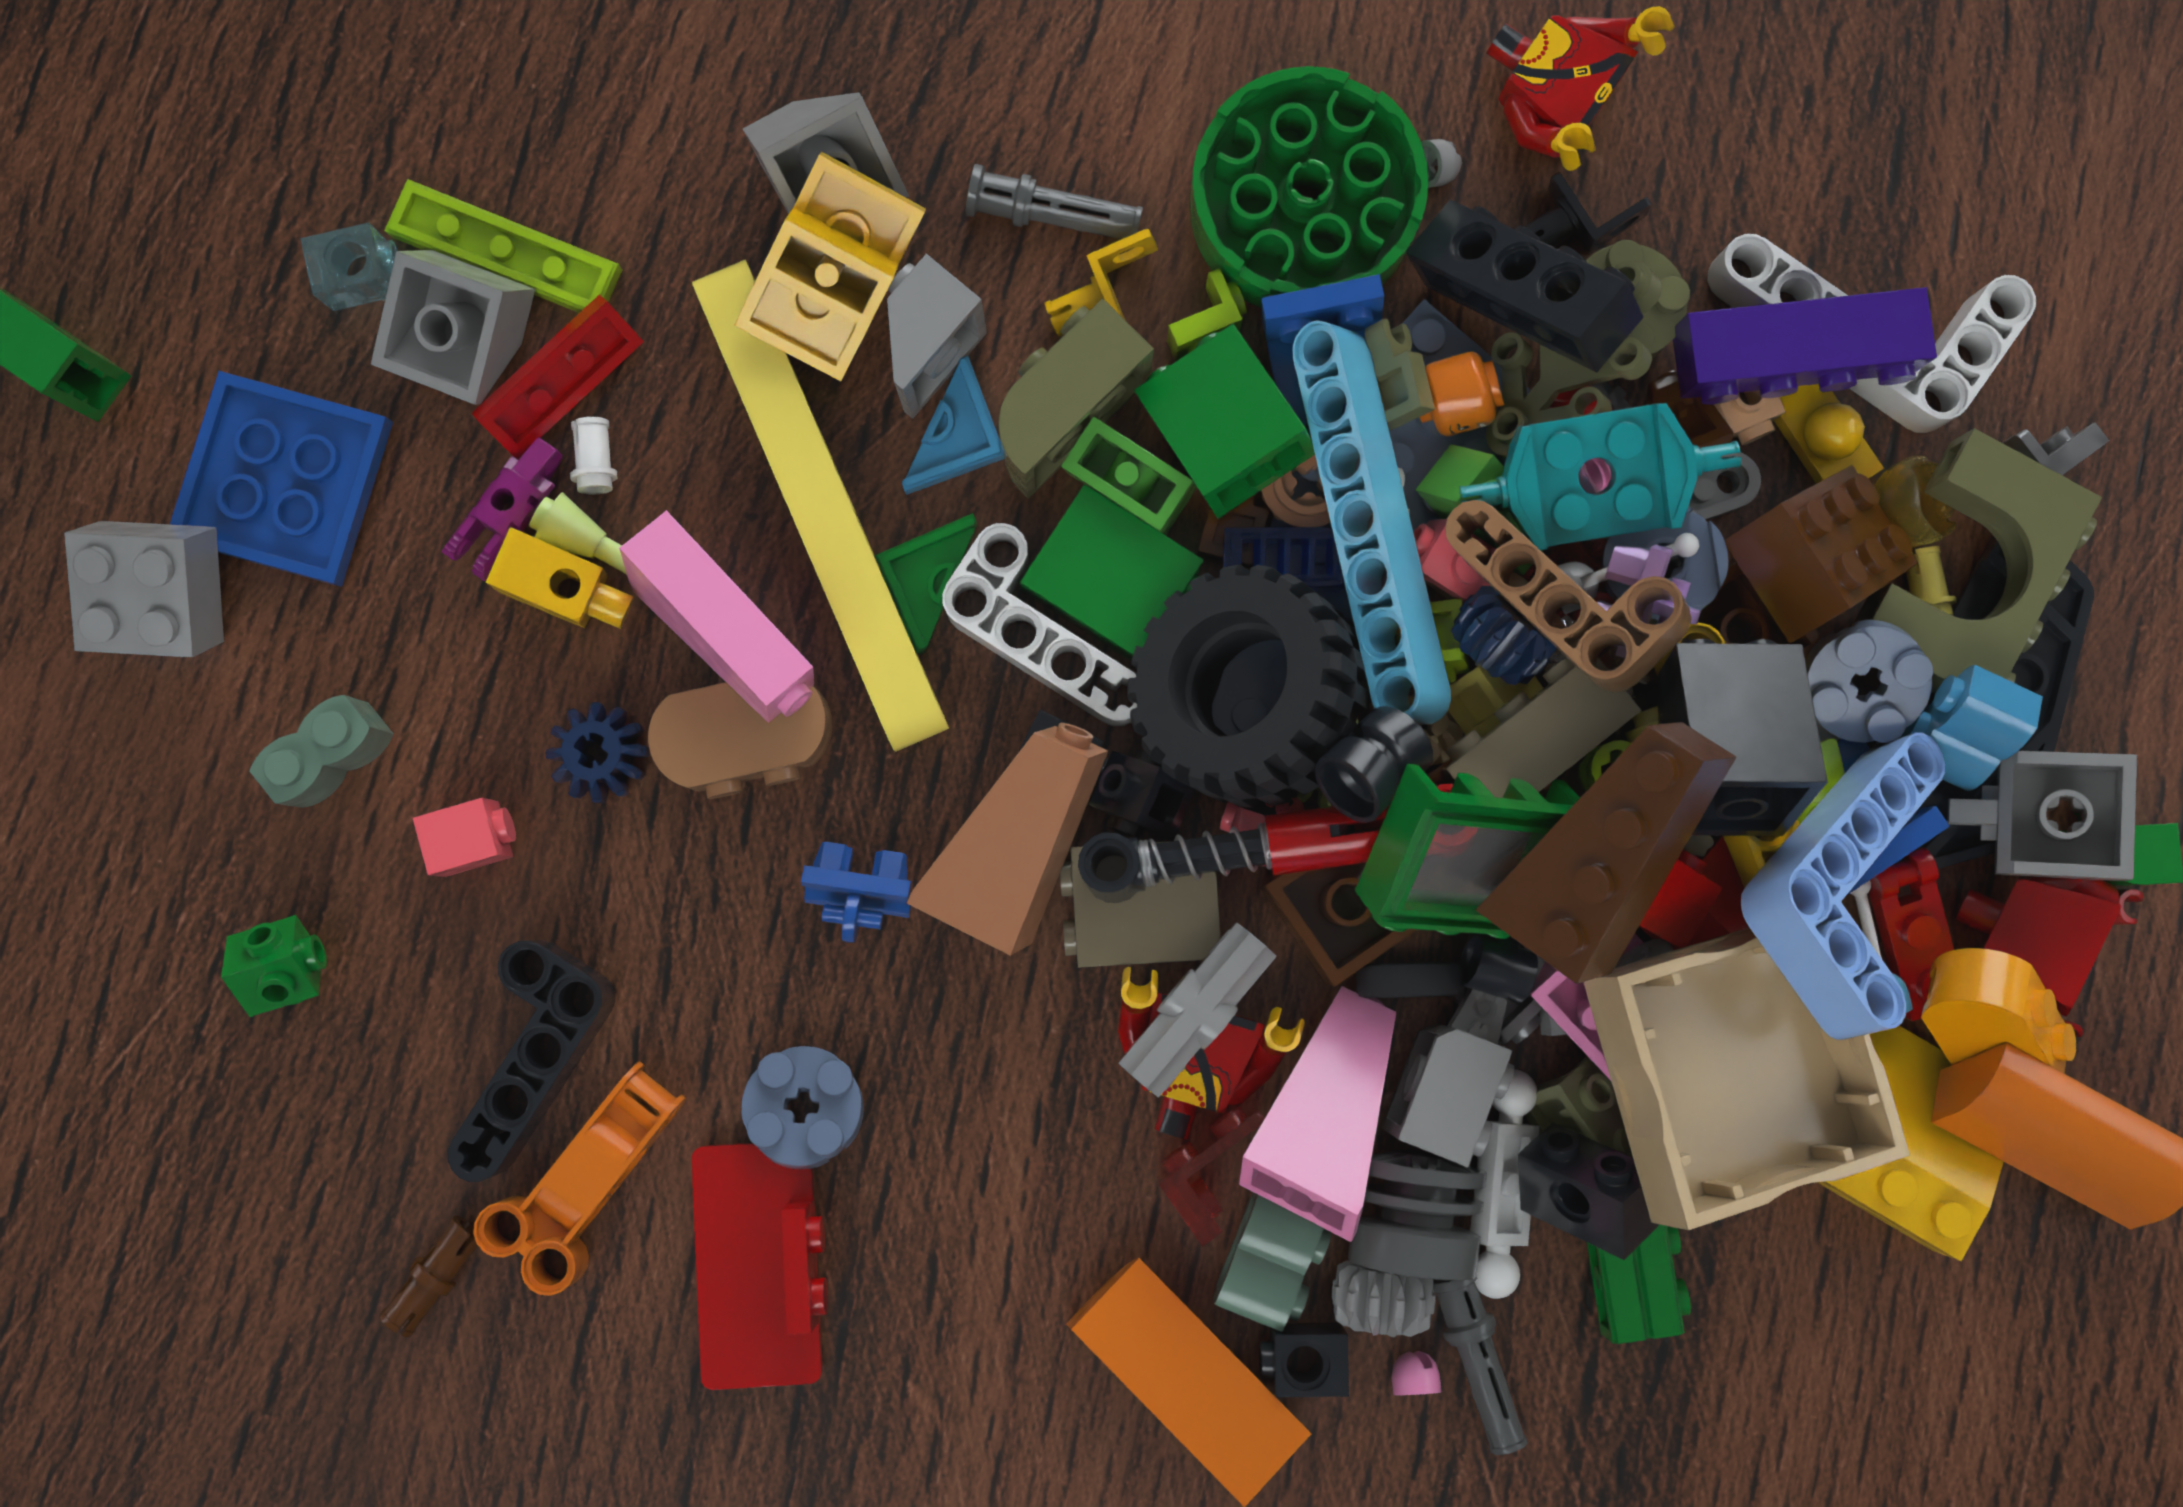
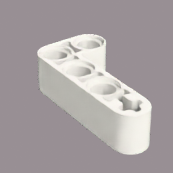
[942,523,1137,726]

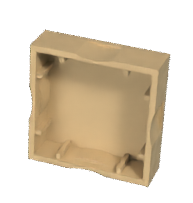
[1584,928,1910,1230]

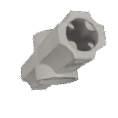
[1118,922,1277,1098]

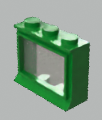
[1355,764,1580,939]

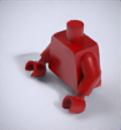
[1956,876,2144,1038]

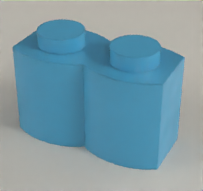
[1900,665,2043,791]

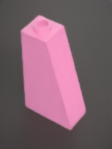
[619,510,814,723]
[1239,986,1396,1242]

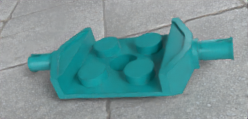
[1459,403,1741,550]

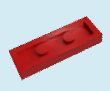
[471,294,644,459]

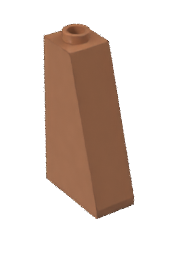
[907,723,1108,956]

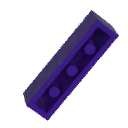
[1673,287,1937,405]

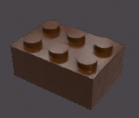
[1725,465,1918,643]

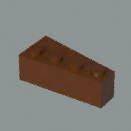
[1476,722,1737,984]

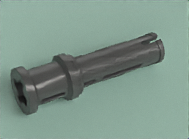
[965,163,1143,239]
[1433,1277,1528,1455]

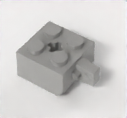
[1947,751,2137,881]
[1381,988,1514,1167]

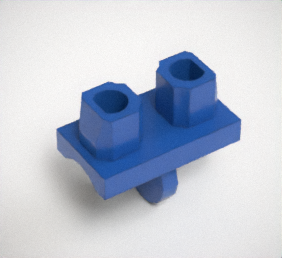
[801,842,912,943]

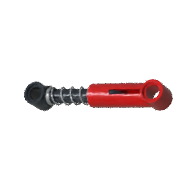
[1078,784,1477,903]

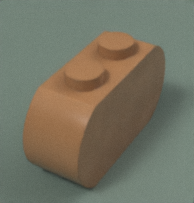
[648,682,833,799]

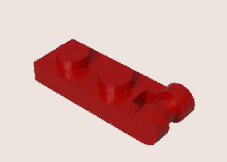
[1869,847,1954,1021]

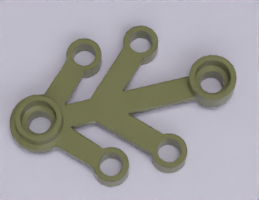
[1486,261,1662,459]

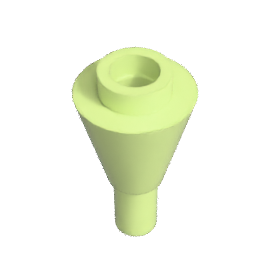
[529,492,627,575]

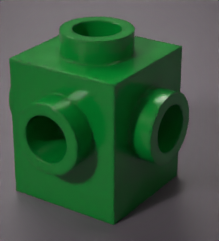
[221,915,327,1017]

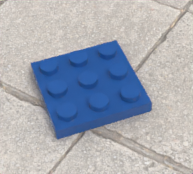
[170,371,393,587]

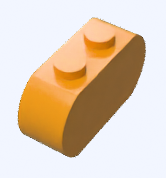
[1921,948,2076,1073]

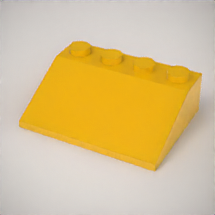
[1817,1025,2004,1261]

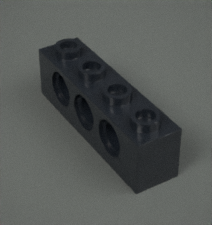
[1406,199,1644,373]

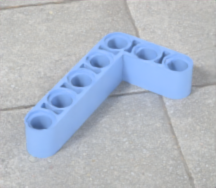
[1741,733,1945,1040]

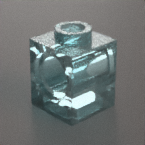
[300,222,398,311]

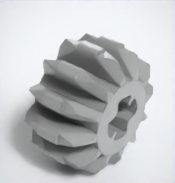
[1332,1260,1436,1338]

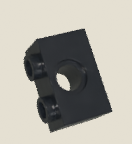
[1518,1122,1659,1260]

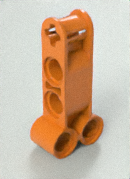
[473,1061,686,1296]

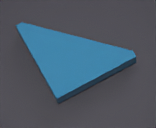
[902,356,1004,495]

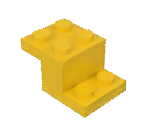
[734,151,926,381]

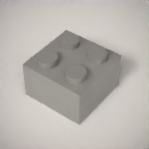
[64,521,224,657]

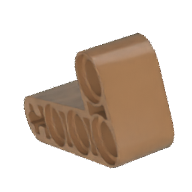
[1445,500,1692,692]

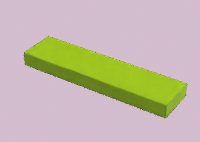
[384,179,622,313]

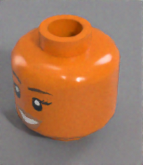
[1420,351,1505,436]

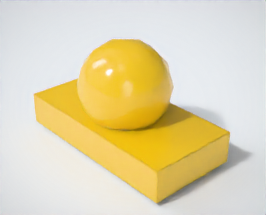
[1774,384,1884,484]

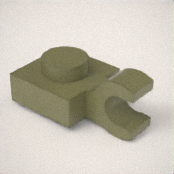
[1365,319,1435,431]

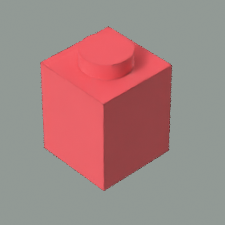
[413,798,516,877]

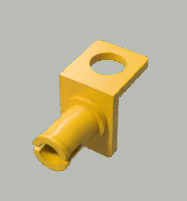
[1044,229,1158,337]

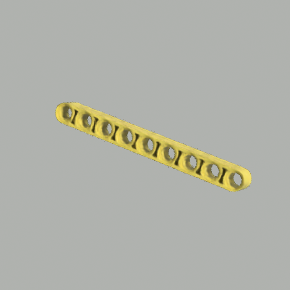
[692,259,949,752]

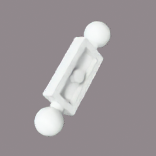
[1470,1069,1539,1299]

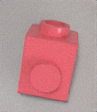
[1413,519,1496,603]

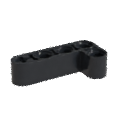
[448,940,615,1182]

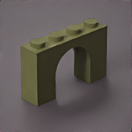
[1852,428,2102,694]

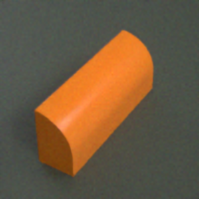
[1931,1042,2183,1230]
[1066,1258,1311,1507]

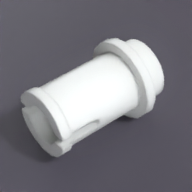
[570,417,618,495]

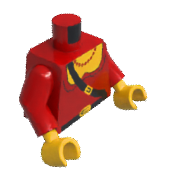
[1486,6,1675,171]
[1118,967,1305,1139]

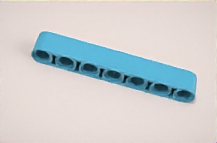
[1292,320,1451,724]

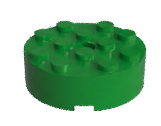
[1189,66,1428,309]

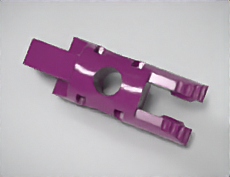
[442,437,563,581]

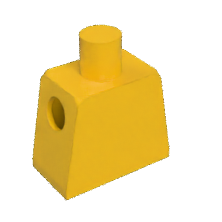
[486,527,634,629]

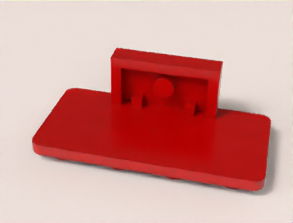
[691,1143,828,1390]

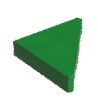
[874,513,977,656]

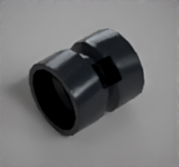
[1315,706,1433,823]

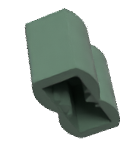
[249,695,394,808]
[1212,1192,1332,1332]

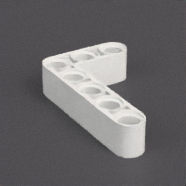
[1708,234,2036,433]

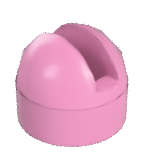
[1391,1351,1442,1395]

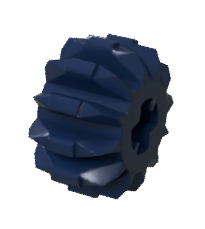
[1451,585,1557,685]
[545,702,650,803]

